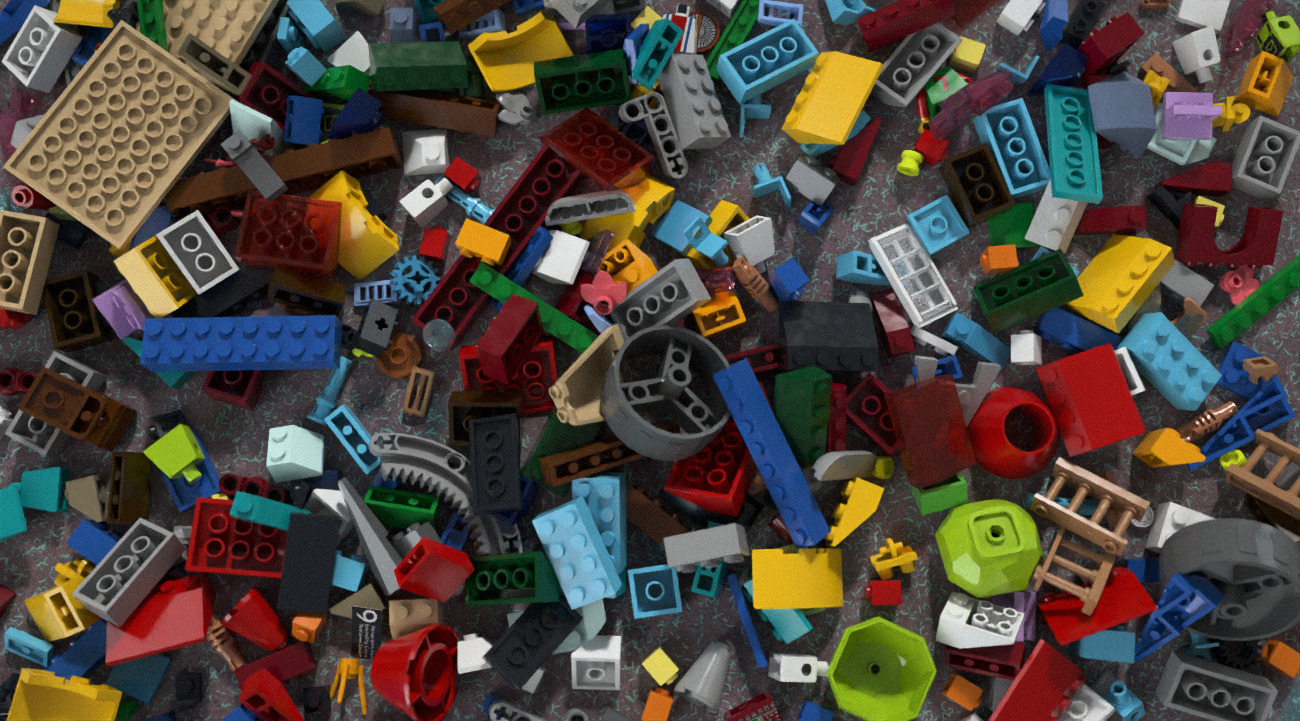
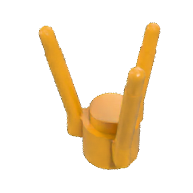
[330,658,367,716]

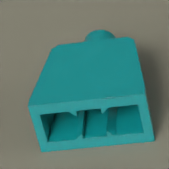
[10,467,71,513]

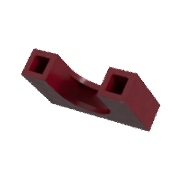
[1174,203,1284,269]

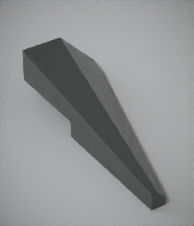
[337,477,403,596]

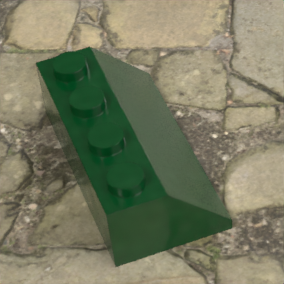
[368,41,468,91]
[973,249,1084,334]
[773,365,833,468]
[465,551,558,606]

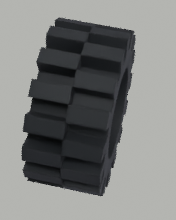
[1211,639,1262,670]

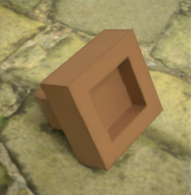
[1243,356,1279,384]

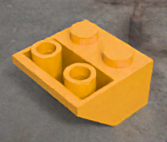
[1235,51,1294,117]
[592,239,658,294]
[691,283,746,339]
[1132,428,1206,468]

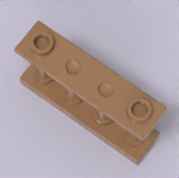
[1225,429,1300,520]
[1030,457,1150,556]
[1033,524,1126,616]

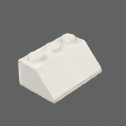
[1024,178,1088,254]

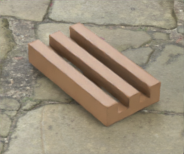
[402,366,437,417]

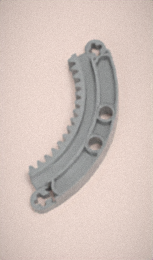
[369,433,523,557]

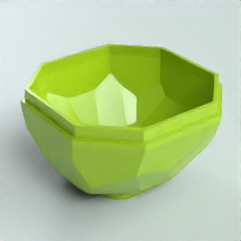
[935,498,1044,598]
[826,616,937,721]

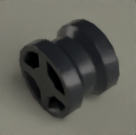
[341,324,357,350]

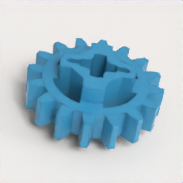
[389,255,441,306]

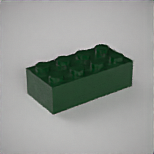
[534,48,631,115]
[521,405,603,498]

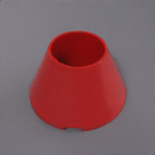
[966,387,1059,479]
[371,624,459,721]

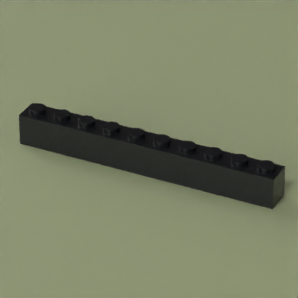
[171,191,387,318]

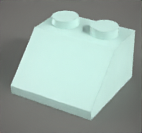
[266,425,324,483]

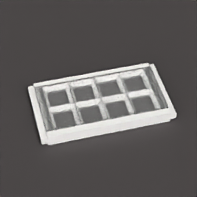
[868,223,958,329]

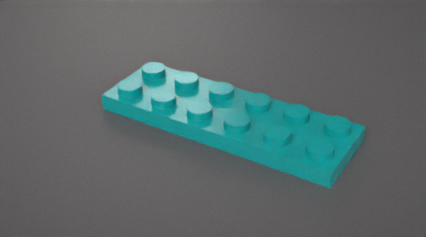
[1044,84,1103,204]

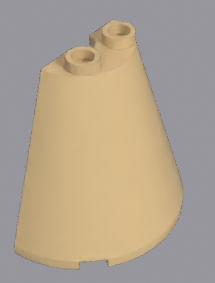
[549,324,640,426]

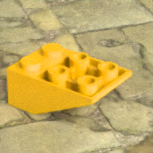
[823,478,884,547]
[24,575,102,642]

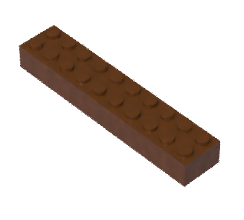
[165,127,404,219]

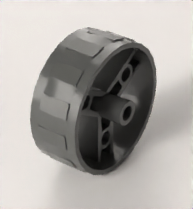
[600,325,731,461]
[1158,518,1300,641]

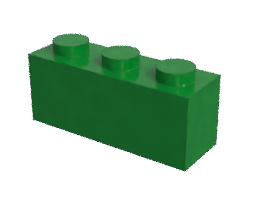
[304,65,371,103]
[364,486,440,530]

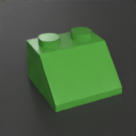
[905,453,968,515]

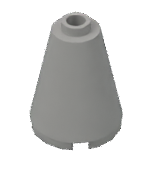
[674,641,731,713]

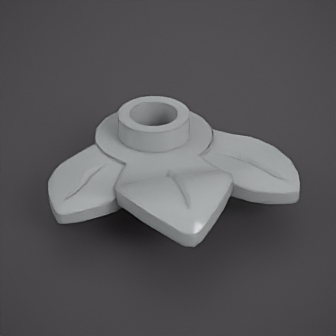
[495,91,537,125]

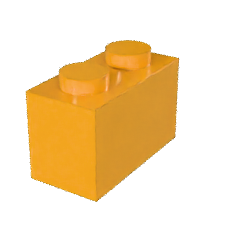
[455,218,512,267]

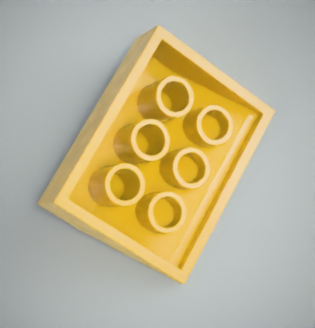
[782,51,884,145]
[1061,234,1175,334]

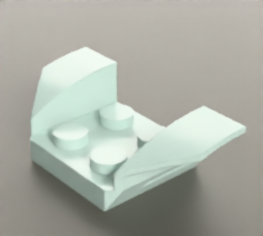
[1146,103,1217,166]
[507,598,606,655]

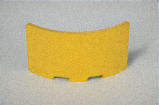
[53,0,120,28]
[468,12,575,92]
[581,167,675,257]
[304,170,399,279]
[752,548,843,609]
[7,668,123,721]

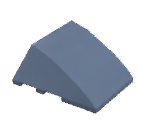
[1088,71,1157,159]

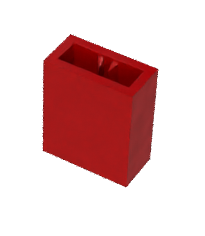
[393,537,474,603]

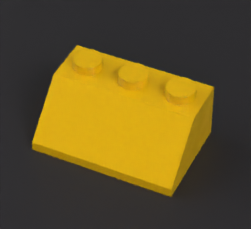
[682,200,750,286]
[113,235,197,318]

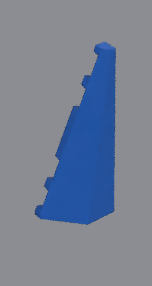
[0,0,51,45]
[1040,0,1069,51]
[1186,376,1296,470]
[1134,573,1224,663]

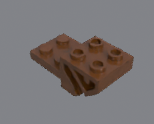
[18,366,137,452]

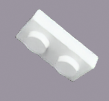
[910,325,958,356]

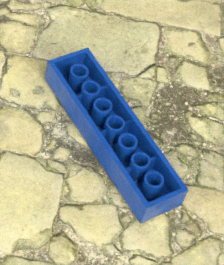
[141,315,342,372]

